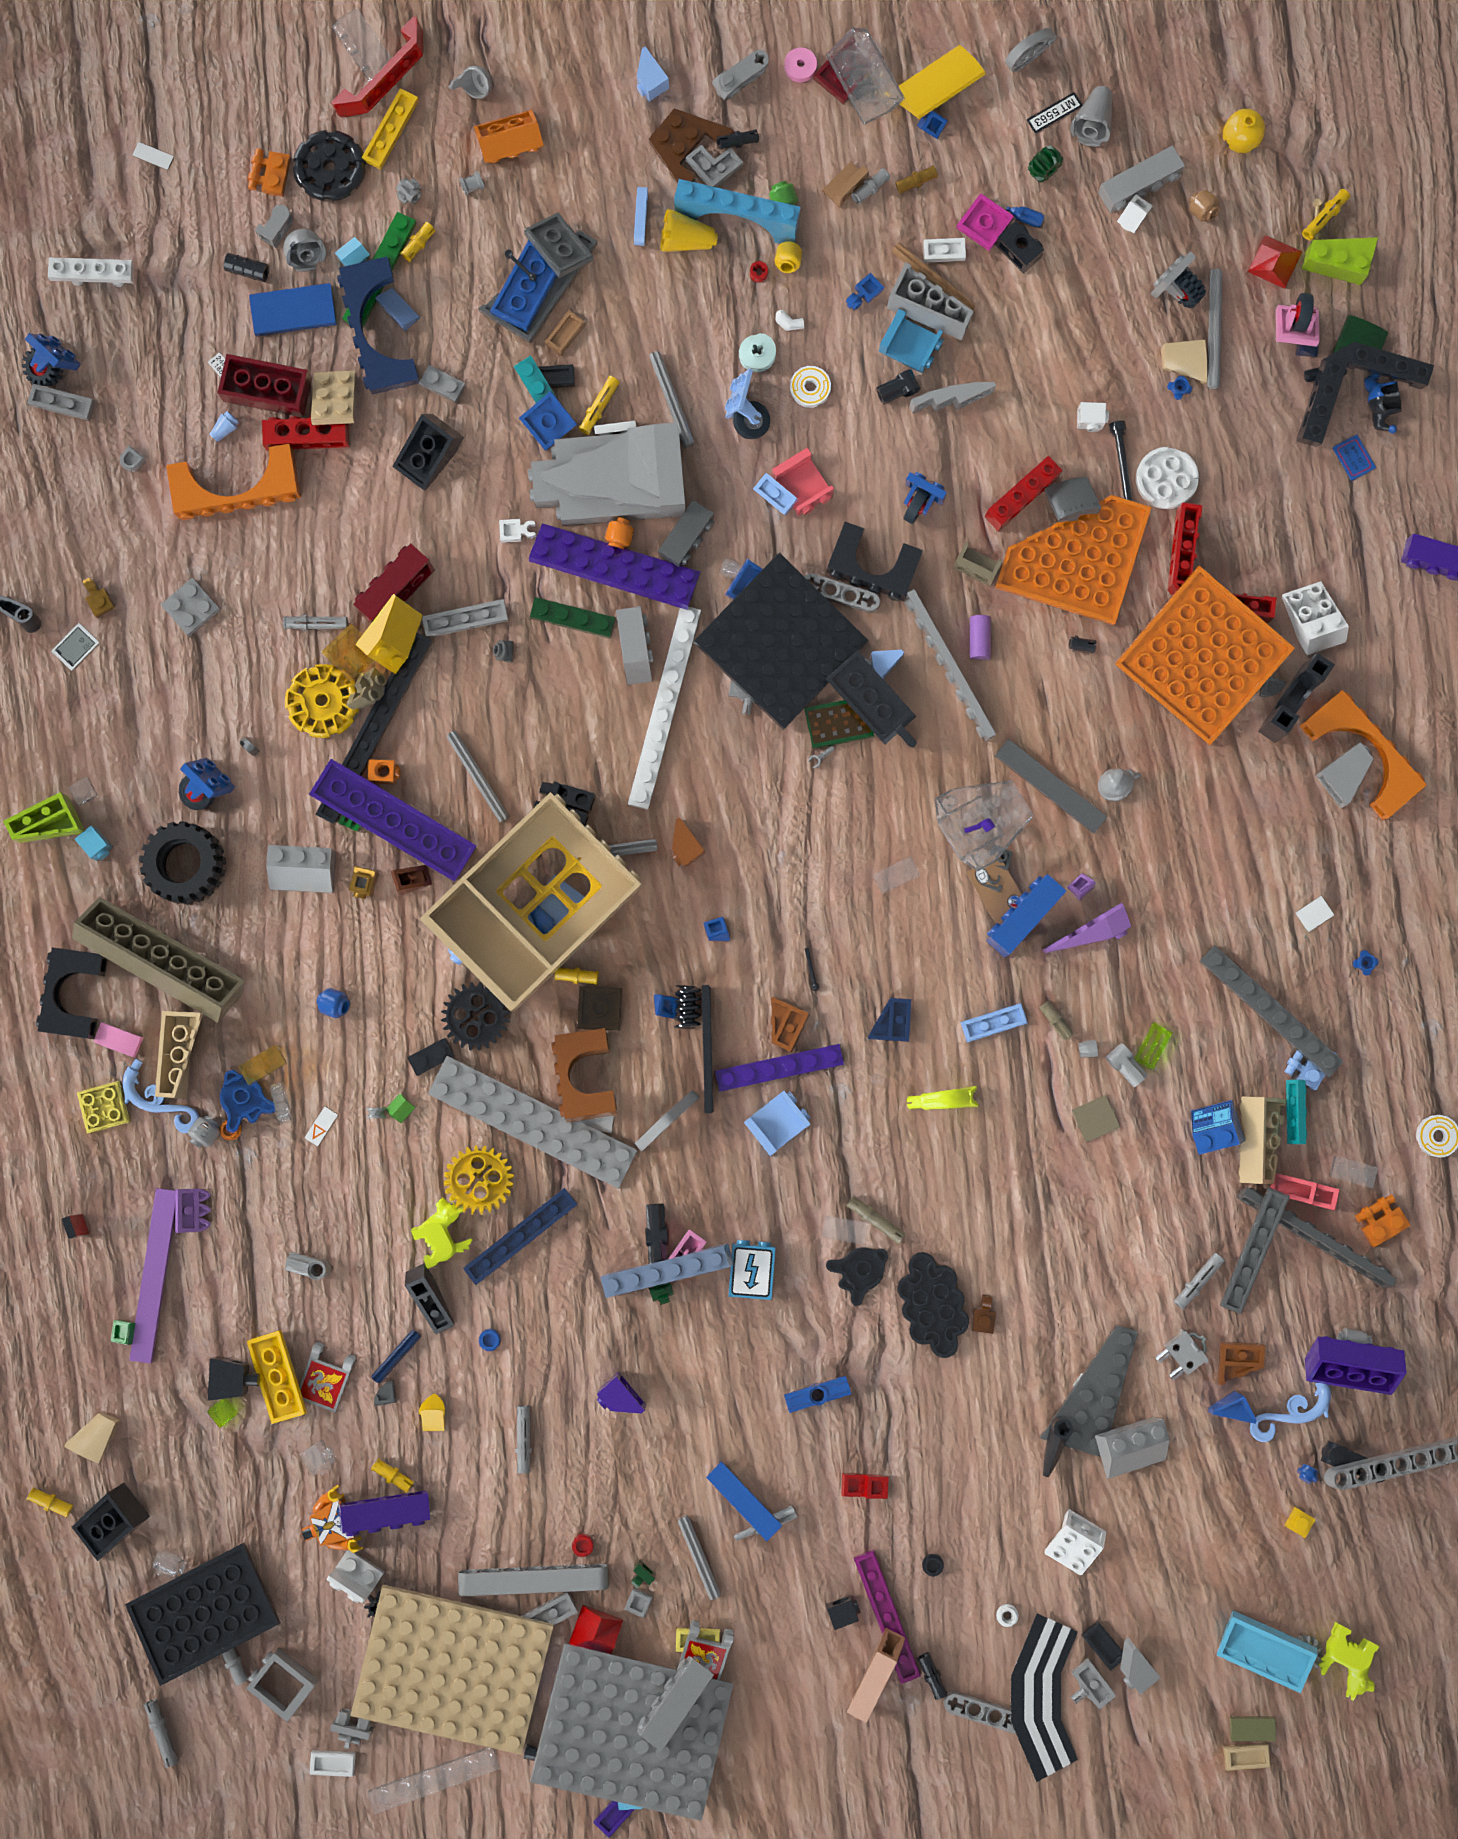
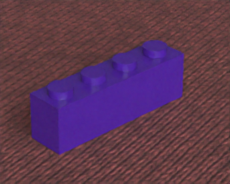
[1401,533,1458,581]
[338,1490,430,1536]

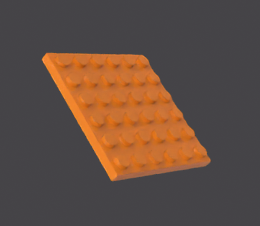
[1114,566,1295,745]

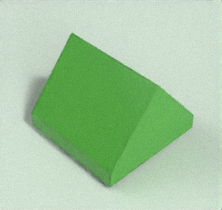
[386,1093,416,1123]

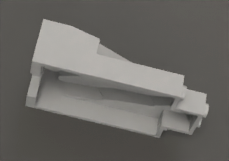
[528,422,685,526]

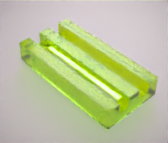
[1134,1022,1173,1070]

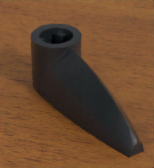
[0,595,41,633]
[1043,1416,1073,1478]

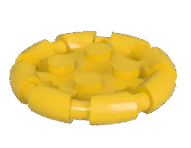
[285,664,360,738]

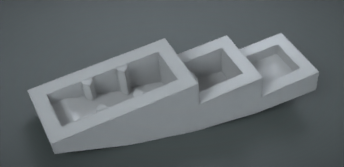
[909,382,996,413]

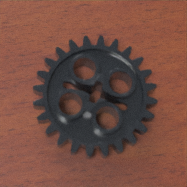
[441,982,510,1051]

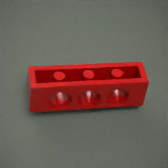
[262,416,349,451]
[985,455,1063,532]

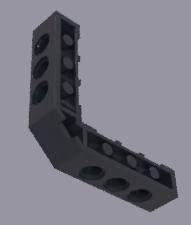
[1296,342,1434,447]

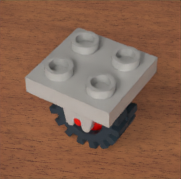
[1151,251,1206,308]

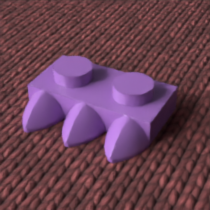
[175,1189,211,1233]

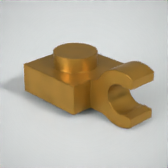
[82,578,115,618]

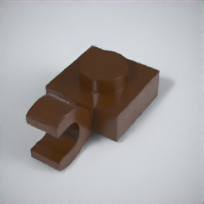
[971,1294,996,1334]

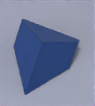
[1208,1391,1256,1424]

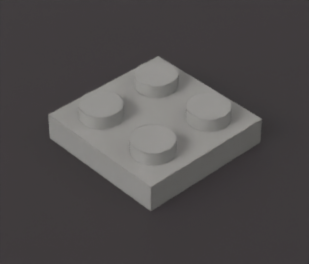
[160,578,221,637]

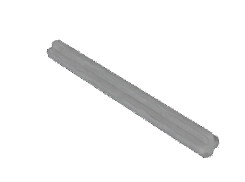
[1207,268,1222,389]

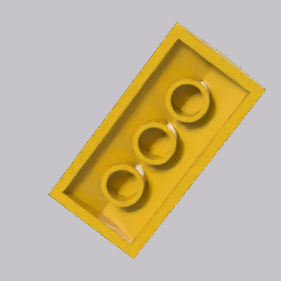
[246,1330,307,1424]

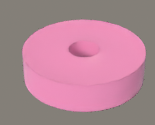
[784,48,817,83]

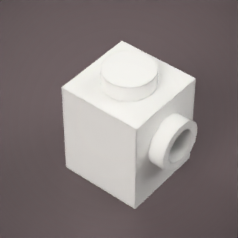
[1117,195,1153,233]
[1077,402,1109,432]

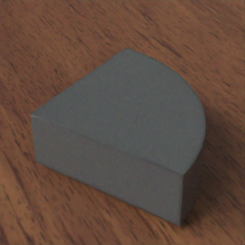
[1259,677,1287,697]
[239,737,259,756]
[374,1380,397,1406]

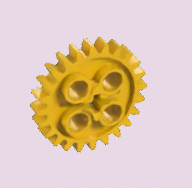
[444,1145,514,1215]

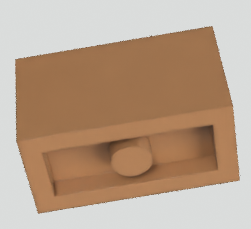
[822,162,869,208]

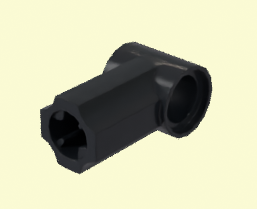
[876,369,921,405]

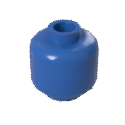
[316,988,350,1018]

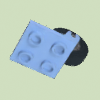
[725,369,770,440]

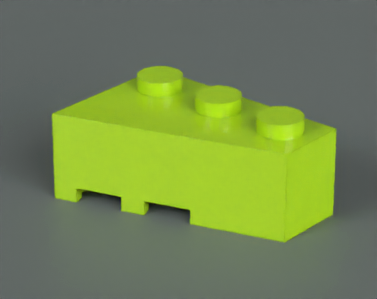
[1301,237,1378,285]
[3,792,85,843]

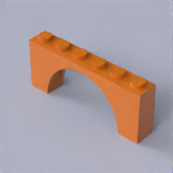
[166,444,301,520]
[1300,690,1427,820]

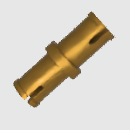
[895,165,938,194]

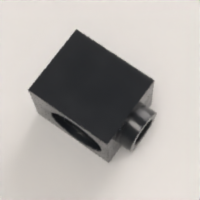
[826,1595,861,1630]

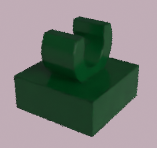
[631,1560,656,1589]

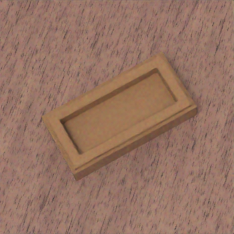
[544,310,586,356]

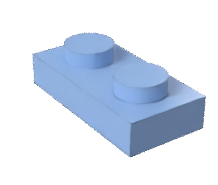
[753,473,799,516]

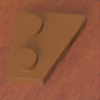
[771,997,810,1053]
[1218,1342,1265,1385]

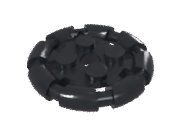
[293,130,366,201]

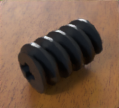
[674,985,702,1029]

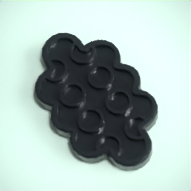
[897,1252,969,1358]

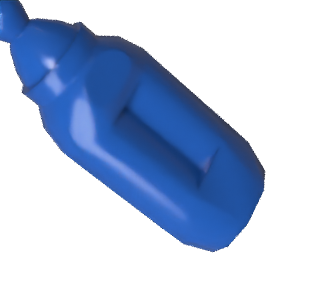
[1006,206,1045,228]

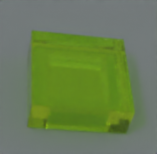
[207,1398,238,1428]

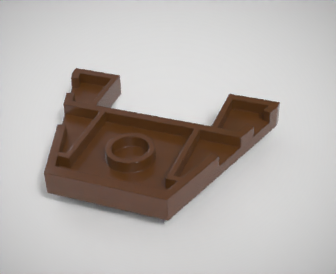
[649,108,734,183]

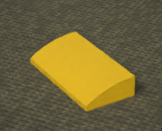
[894,45,986,119]

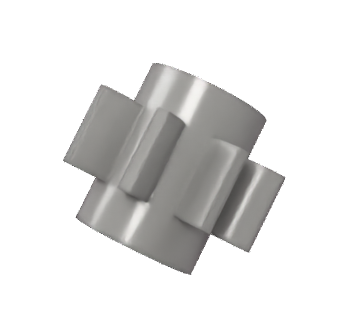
[396,178,422,205]

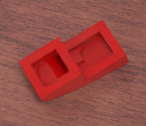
[841,1473,889,1499]

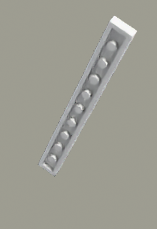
[628,607,701,810]

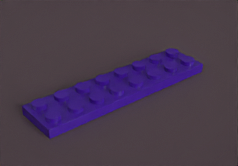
[529,523,700,610]
[309,759,477,882]

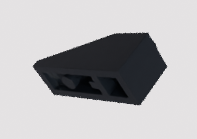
[405,1263,455,1334]

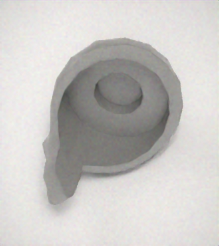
[449,65,492,99]
[1098,769,1141,802]

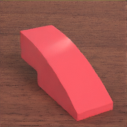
[1270,1173,1340,1211]

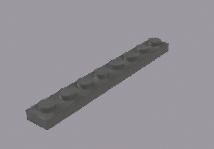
[1199,945,1344,1078]
[1236,1187,1396,1288]

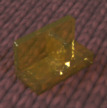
[238,1045,287,1085]

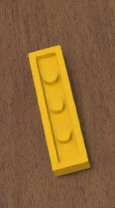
[362,88,419,170]

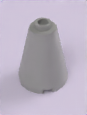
[1070,86,1113,147]

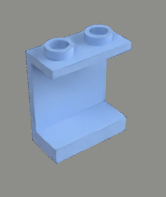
[744,1091,811,1156]

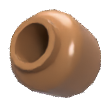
[1189,190,1221,222]

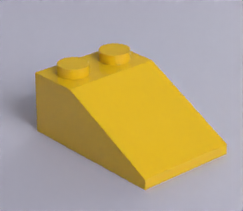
[355,594,423,674]

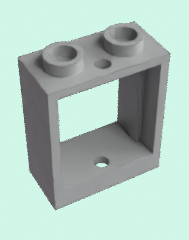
[246,1647,319,1722]

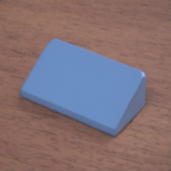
[376,288,420,331]

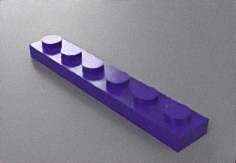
[715,1044,844,1092]

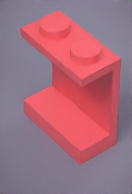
[772,448,834,516]

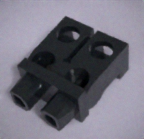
[533,781,596,827]

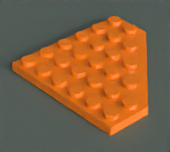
[995,495,1151,625]

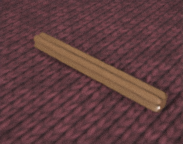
[892,243,975,310]

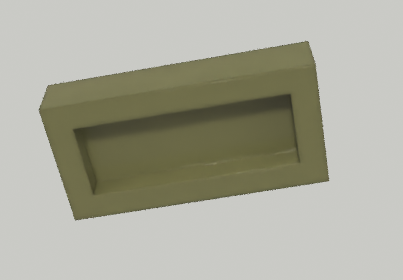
[1229,1716,1276,1741]

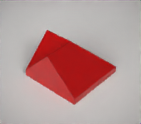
[1248,235,1302,289]
[568,1605,623,1654]

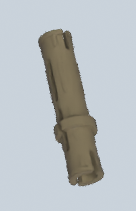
[846,1195,906,1244]

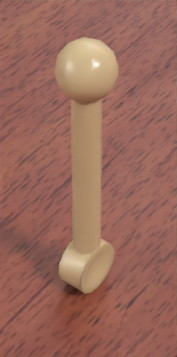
[1313,198,1322,240]

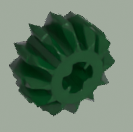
[1028,145,1063,182]

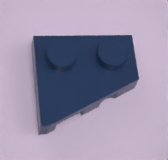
[868,998,911,1042]

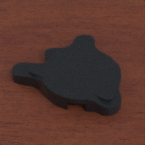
[826,1247,888,1306]

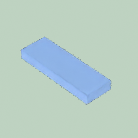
[960,1003,1028,1042]

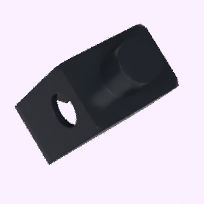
[207,1356,260,1401]

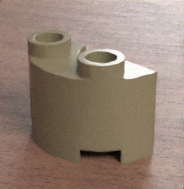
[346,667,387,709]

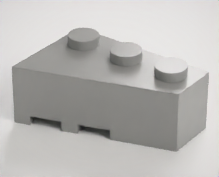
[616,606,653,685]

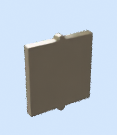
[1071,1095,1120,1142]

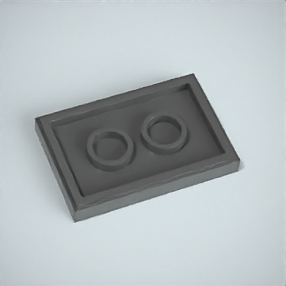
[524,212,593,278]

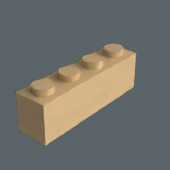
[155,1011,203,1098]
[1239,1097,1287,1184]

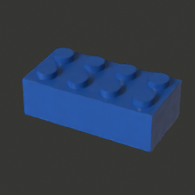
[986,874,1066,958]

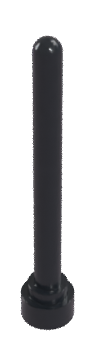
[1109,420,1133,501]

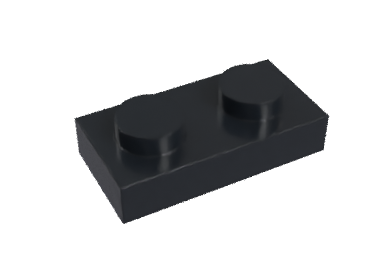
[407,1038,455,1076]

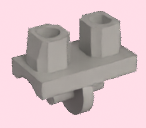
[330,1708,374,1749]

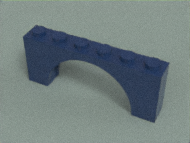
[337,256,420,395]

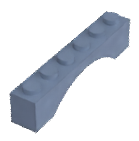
[600,1243,734,1298]

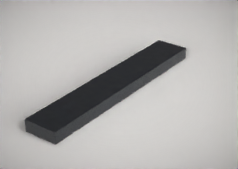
[702,985,713,1113]

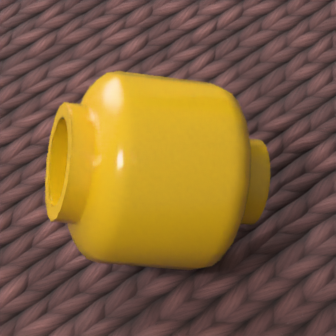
[775,241,802,273]

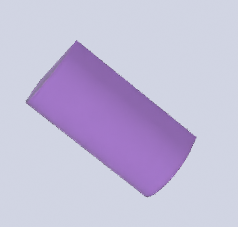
[969,615,991,660]

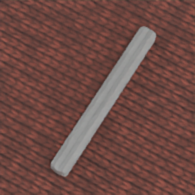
[650,351,694,448]
[447,731,509,822]

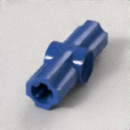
[784,1376,851,1413]

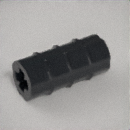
[223,253,269,282]

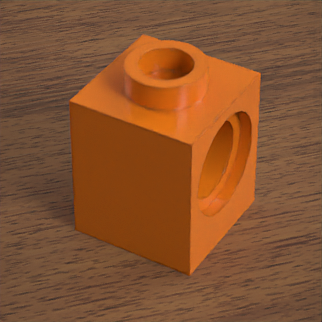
[368,760,400,784]

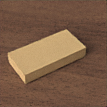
[1223,1742,1271,1771]

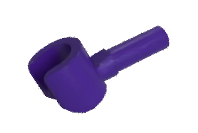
[964,818,995,833]

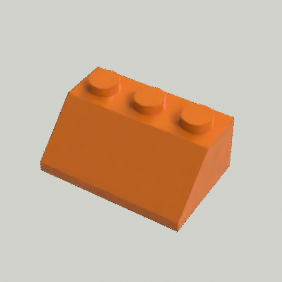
[474,109,544,164]

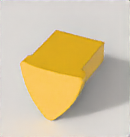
[419,1394,445,1431]

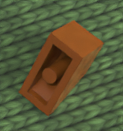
[671,817,705,868]

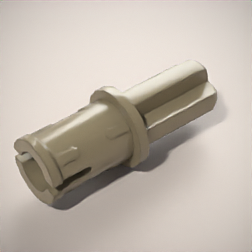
[1039,1000,1073,1040]

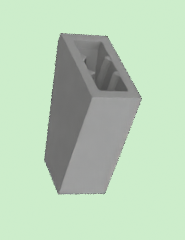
[1315,742,1373,808]

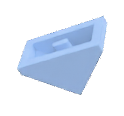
[870,650,904,679]

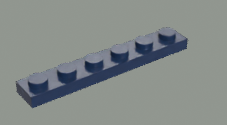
[463,1188,578,1285]

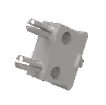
[1155,1329,1208,1380]

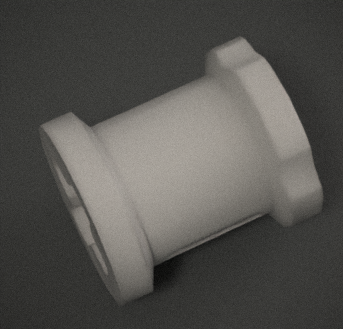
[459,171,485,196]

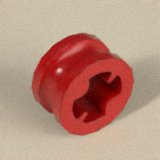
[750,261,768,283]

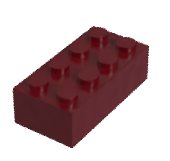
[217,354,312,417]
[353,543,435,624]

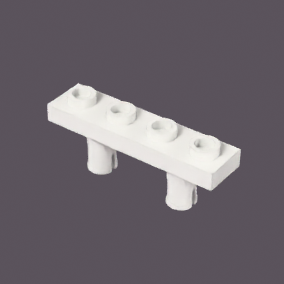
[48,257,134,287]

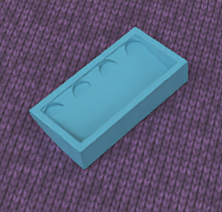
[1216,1610,1317,1693]

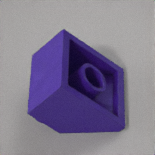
[597,1372,646,1414]

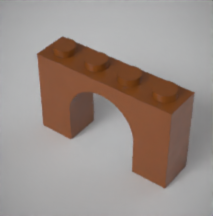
[552,1028,618,1123]

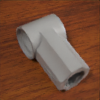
[1105,1043,1148,1087]
[285,1252,331,1280]

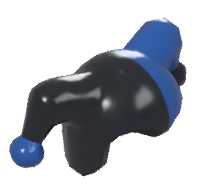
[1364,374,1402,434]

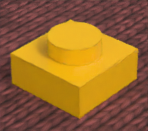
[1284,1507,1316,1538]

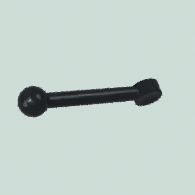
[504,249,537,282]
[804,947,819,991]

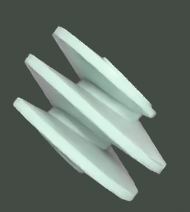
[739,333,776,373]

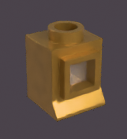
[349,866,379,899]

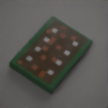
[804,700,874,749]

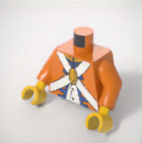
[302,1485,364,1553]

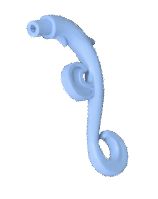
[123,1058,200,1133]
[1250,1383,1331,1442]

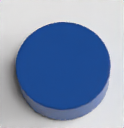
[479,1329,501,1351]

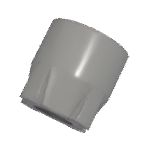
[1078,1040,1098,1058]

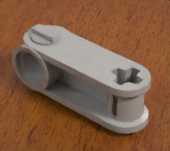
[712,50,769,101]

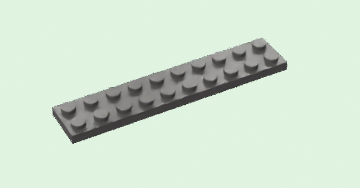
[428,1056,637,1189]

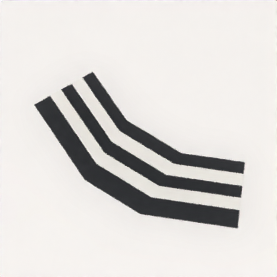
[1011,1613,1078,1782]

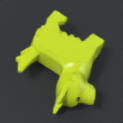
[411,1197,473,1269]
[1318,1622,1379,1701]

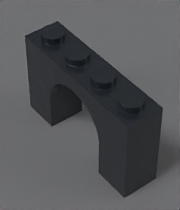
[826,521,923,601]
[1258,653,1335,743]
[36,947,108,1039]

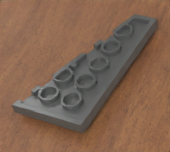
[478,230,597,343]

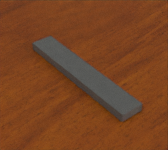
[995,739,1107,834]
[1220,1187,1290,1314]

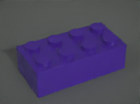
[1305,1336,1407,1395]

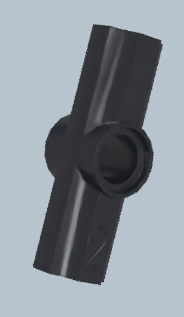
[645,1203,668,1264]

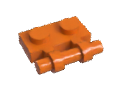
[248,148,291,197]
[1354,1194,1411,1247]

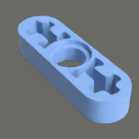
[634,187,648,246]

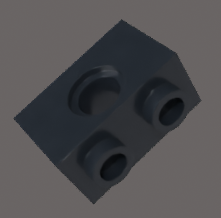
[996,221,1044,274]

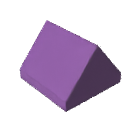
[1067,873,1096,901]

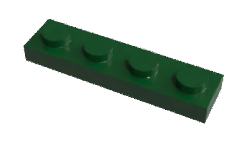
[530,597,616,639]

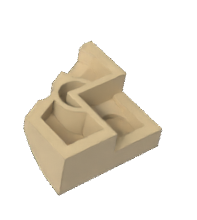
[1161,340,1207,384]
[64,1412,120,1463]

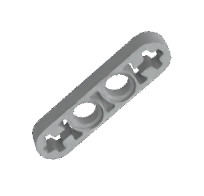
[804,573,880,613]
[943,1691,1016,1734]

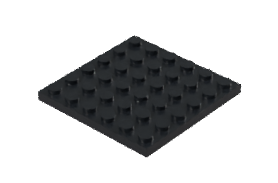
[693,552,869,730]

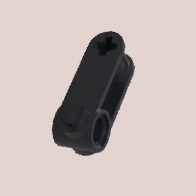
[1320,1440,1385,1483]

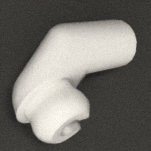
[775,310,804,331]

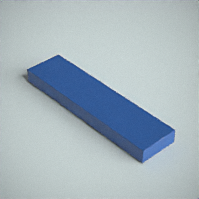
[706,1461,783,1541]

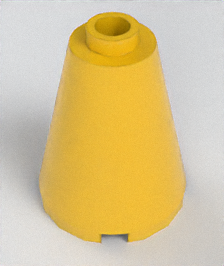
[660,209,718,252]

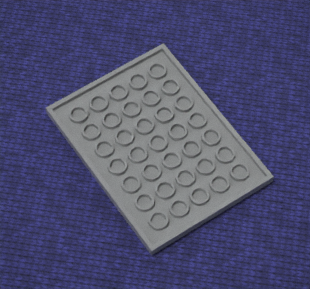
[530,1643,733,1821]

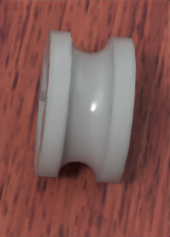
[366,1107,386,1118]

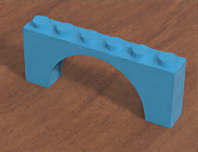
[674,179,801,244]

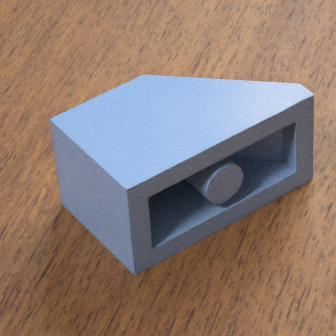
[636,47,669,102]

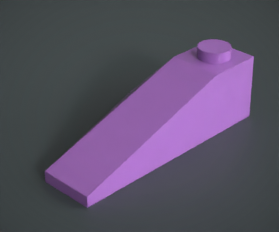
[1043,903,1131,953]

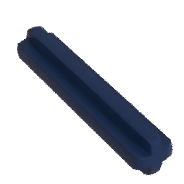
[371,1329,421,1384]

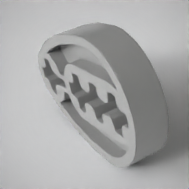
[1005,28,1057,72]

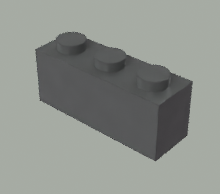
[658,500,715,567]

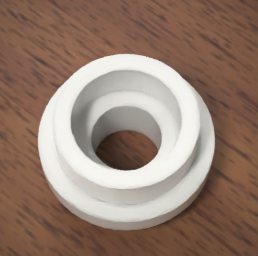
[996,1604,1019,1627]

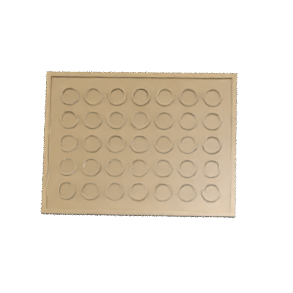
[350,1585,553,1755]

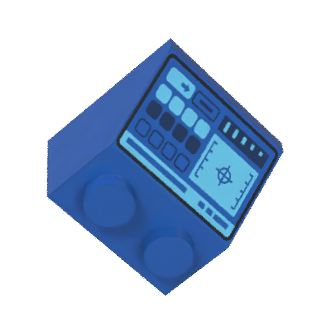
[1191,1100,1245,1155]

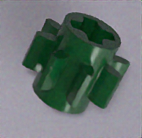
[649,1282,674,1305]

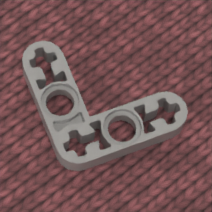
[635,1090,700,1152]

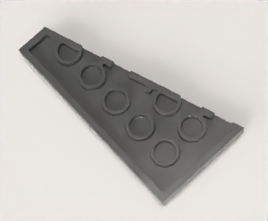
[1039,1325,1138,1457]

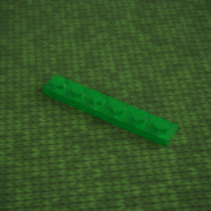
[342,212,417,327]

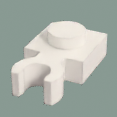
[499,519,536,543]

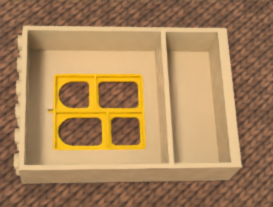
[420,792,641,1013]

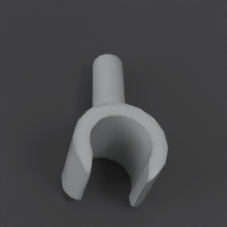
[808,746,835,768]

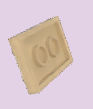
[311,370,356,425]

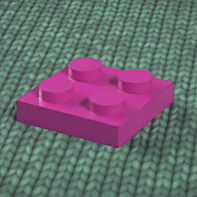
[956,193,1014,251]

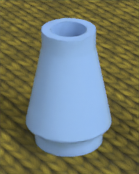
[209,411,240,442]

